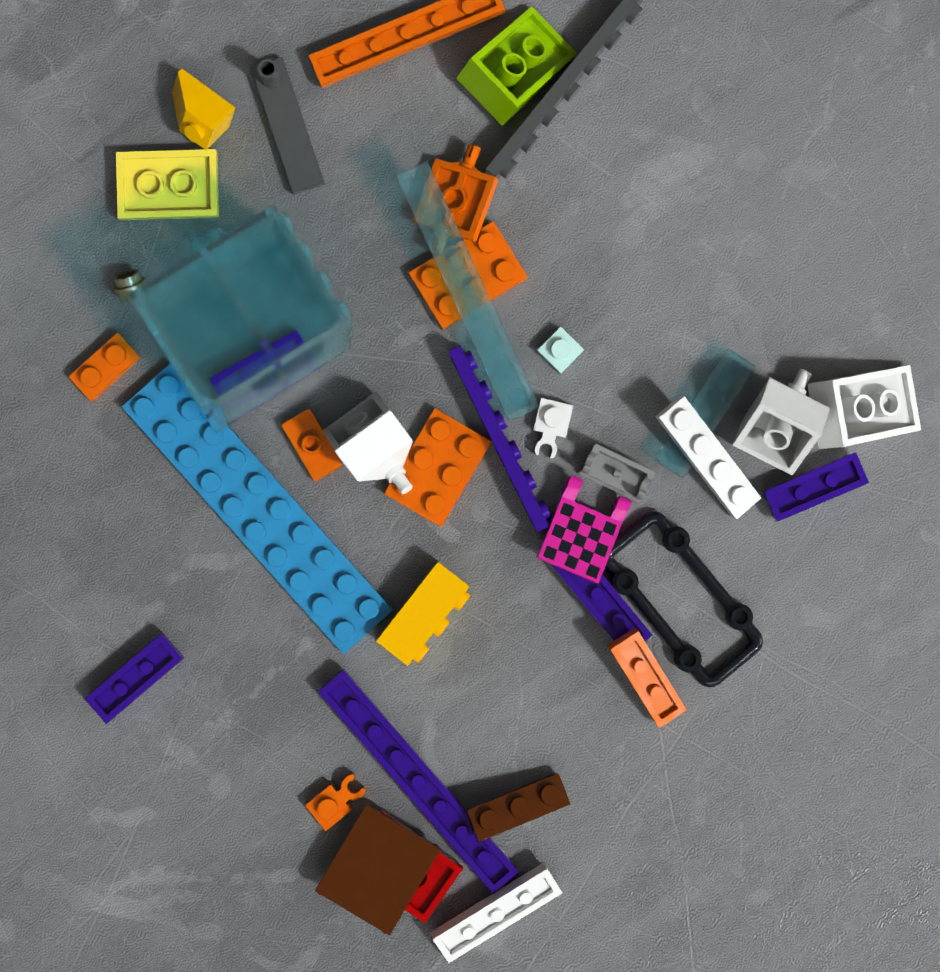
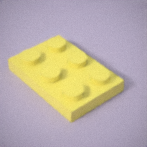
[116,149,219,220]

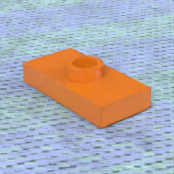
[281,408,344,482]

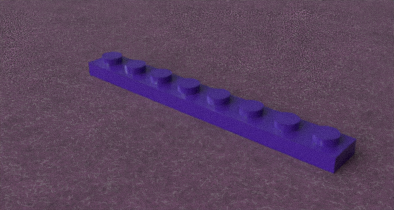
[318,669,519,894]

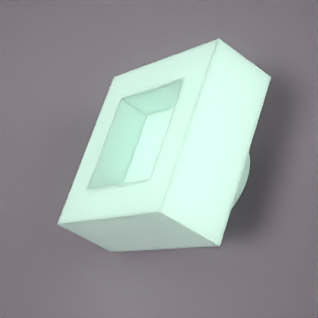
[537,327,584,374]

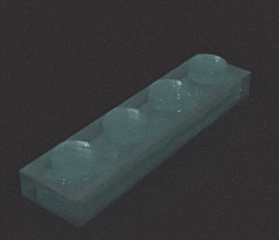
[654,348,756,478]

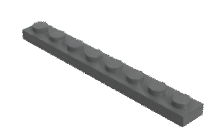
[486,0,643,179]

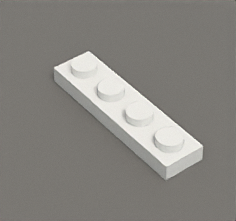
[655,395,761,519]
[430,863,562,963]

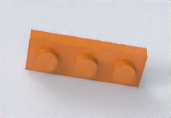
[607,627,687,728]

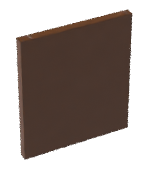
[315,804,441,936]

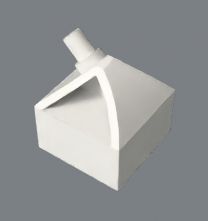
[733,368,830,475]
[323,392,413,494]

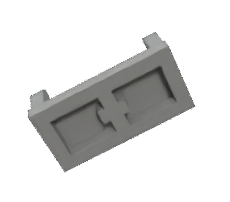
[579,443,656,503]

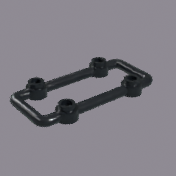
[605,511,763,688]

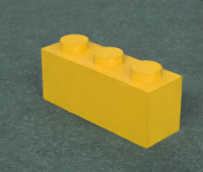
[376,561,471,666]

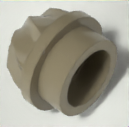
[113,269,146,303]

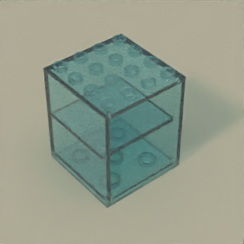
[128,205,353,433]

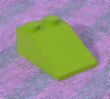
[456,6,577,126]

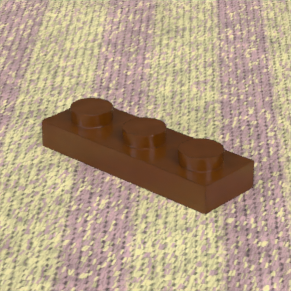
[465,773,570,842]

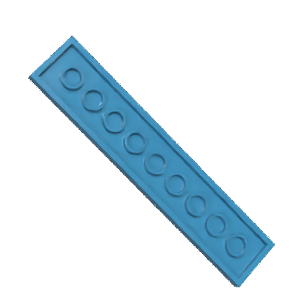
[122,363,393,655]

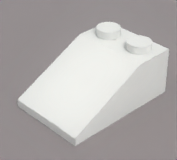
[807,365,921,449]

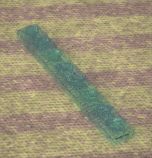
[396,162,539,421]

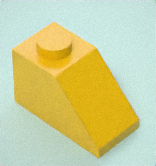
[172,68,236,150]

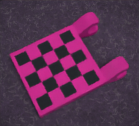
[537,476,631,584]

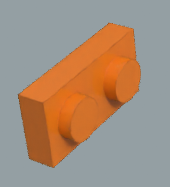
[68,332,142,402]

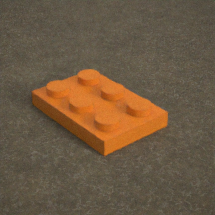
[409,221,528,330]
[384,408,492,527]

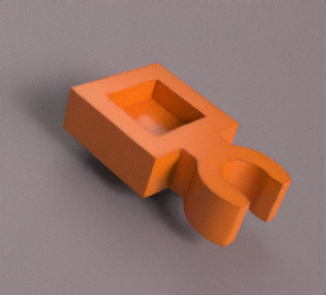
[305,773,366,831]

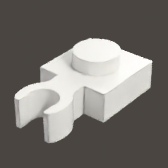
[533,398,573,459]

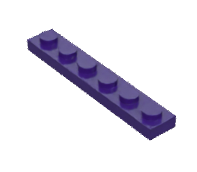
[448,346,551,532]

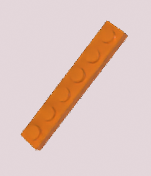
[308,0,505,89]

